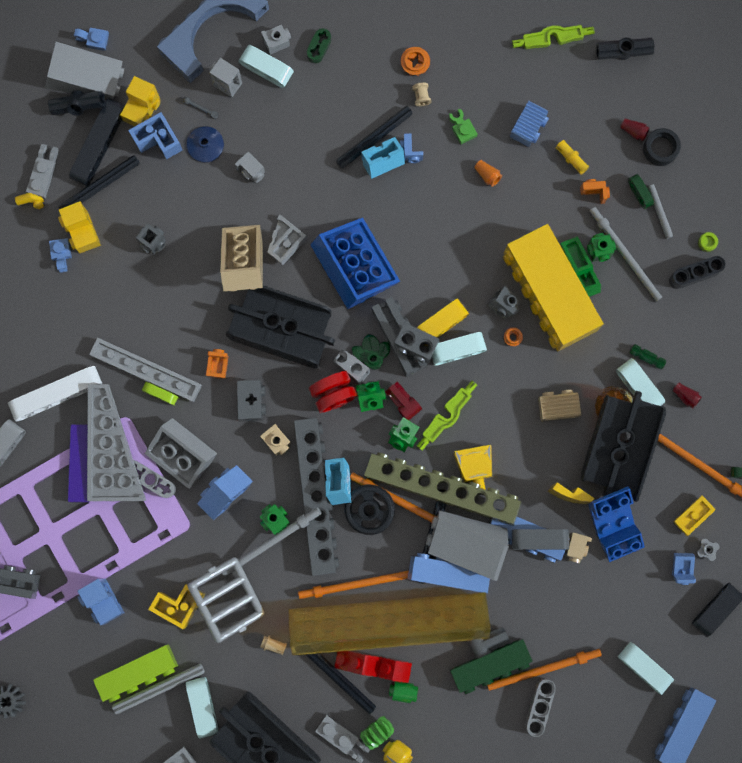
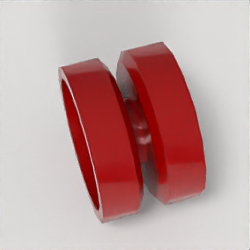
[309,371,358,413]

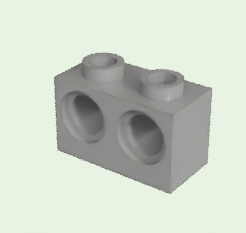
[210,58,242,98]

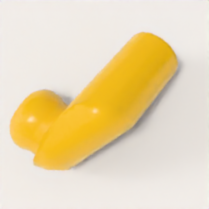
[15,193,44,209]

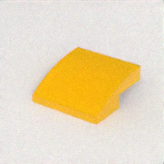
[548,483,595,504]

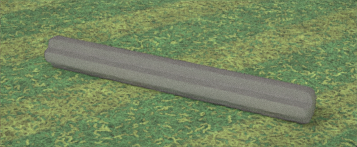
[112,664,205,714]

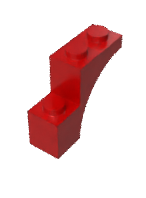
[335,648,412,683]

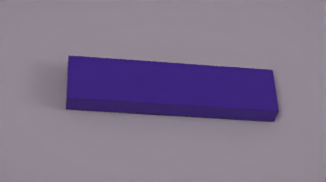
[68,425,89,502]

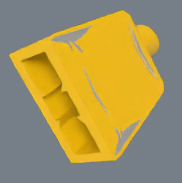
[453,445,492,490]

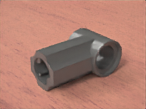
[467,627,510,659]

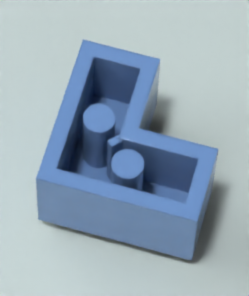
[128,112,182,159]
[197,465,253,520]
[78,579,125,625]

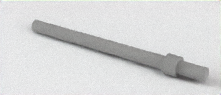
[589,207,662,302]
[222,507,322,577]

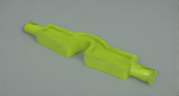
[512,25,595,49]
[416,380,478,451]

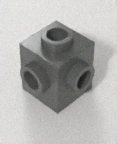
[136,224,166,254]
[487,286,522,319]

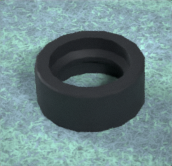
[643,128,681,166]

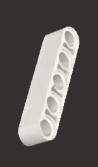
[8,366,102,422]

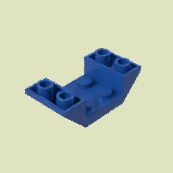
[588,487,645,562]

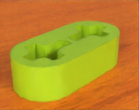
[142,382,178,406]

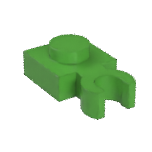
[449,109,478,144]

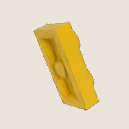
[673,495,716,536]

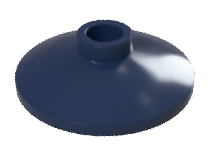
[187,126,224,163]

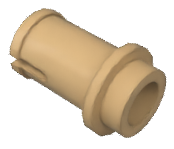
[260,636,287,655]

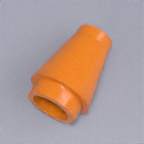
[474,160,502,187]

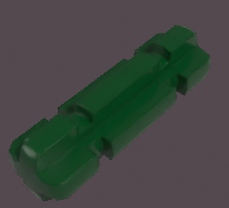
[629,344,666,369]

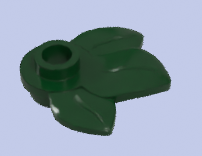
[352,334,390,370]

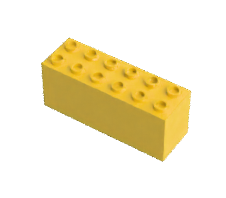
[503,224,604,351]

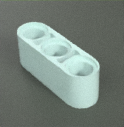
[238,45,294,88]
[429,332,487,366]
[616,358,665,406]
[617,642,674,695]
[186,677,219,739]

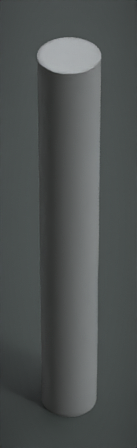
[647,184,673,239]

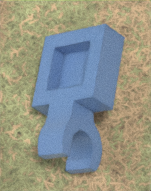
[74,28,109,51]
[49,238,72,273]

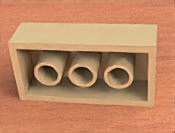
[220,225,263,291]

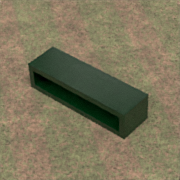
[449,639,533,695]

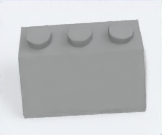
[144,418,217,489]

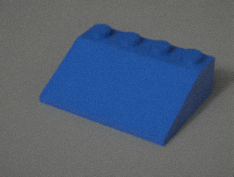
[310,218,400,309]

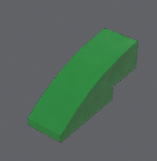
[560,236,601,297]

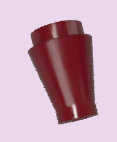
[620,118,650,141]
[672,382,702,409]

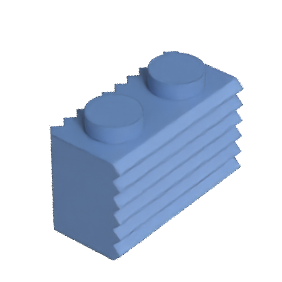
[510,101,549,147]

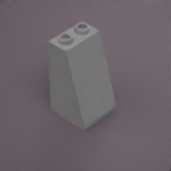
[45,42,125,100]
[426,511,509,581]

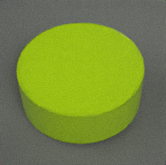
[698,232,718,252]

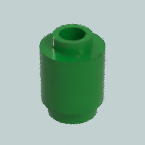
[389,681,418,703]

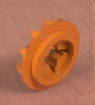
[401,47,430,76]

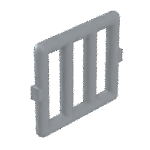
[188,557,265,643]

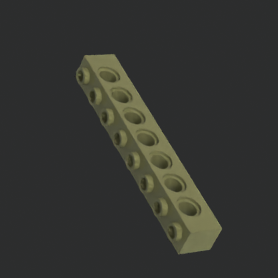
[364,452,521,526]

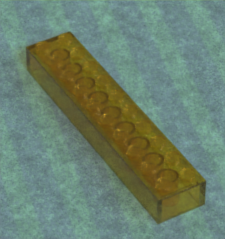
[288,592,491,655]

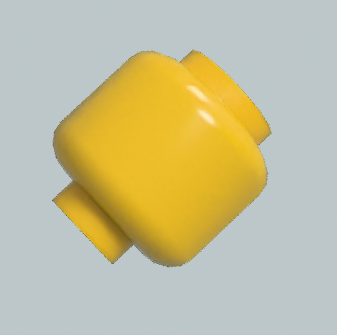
[383,740,413,763]

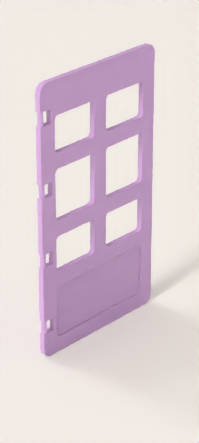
[0,417,190,641]

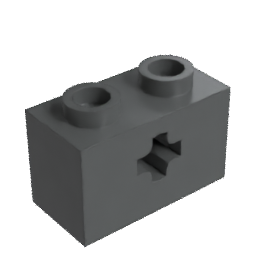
[237,380,266,421]

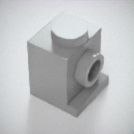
[261,24,291,55]
[235,152,265,183]

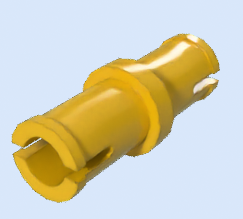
[555,140,589,175]

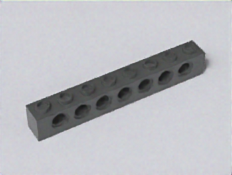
[294,418,339,576]

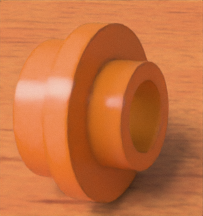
[504,327,523,347]

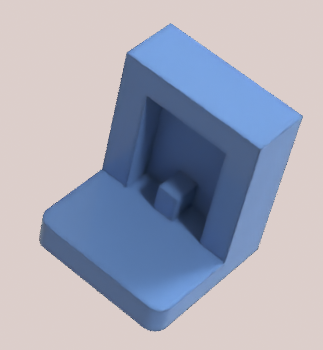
[400,134,423,163]
[672,553,696,585]

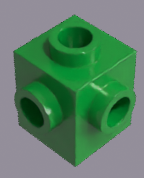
[587,233,616,262]
[356,381,386,412]
[388,417,420,453]
[260,504,290,535]

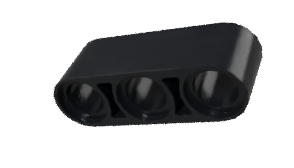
[669,256,726,289]
[692,582,742,638]

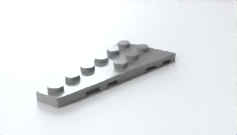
[87,384,146,501]

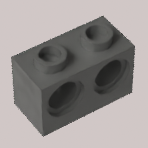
[394,322,440,363]

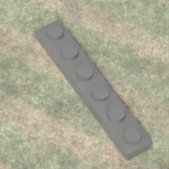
[89,338,202,402]

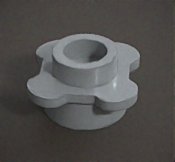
[697,539,720,561]

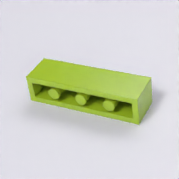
[93,644,178,703]

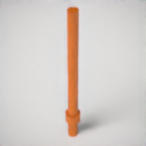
[658,434,742,497]
[350,472,437,523]
[298,571,409,599]
[487,649,602,691]

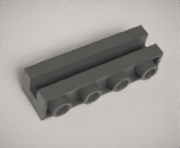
[371,297,427,377]
[0,565,41,599]

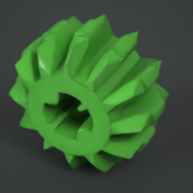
[360,716,394,750]

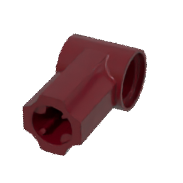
[385,381,423,420]

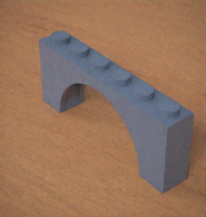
[157,0,269,83]

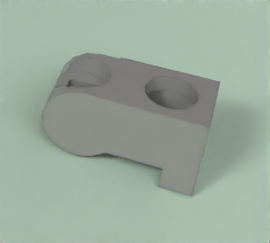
[333,349,370,385]

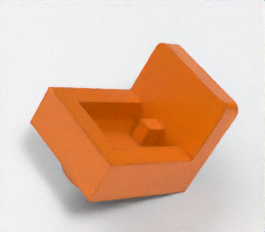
[580,179,610,204]
[206,349,229,379]

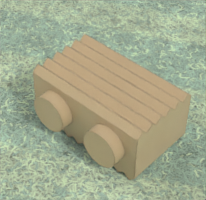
[538,390,581,421]

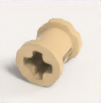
[412,82,432,107]

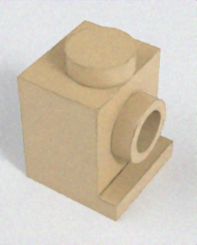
[260,424,291,456]
[564,533,592,564]

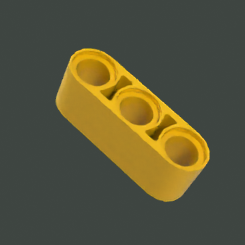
[417,299,469,346]

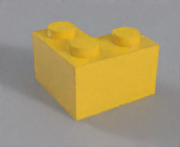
[120,76,160,126]
[58,202,101,253]
[148,584,205,629]

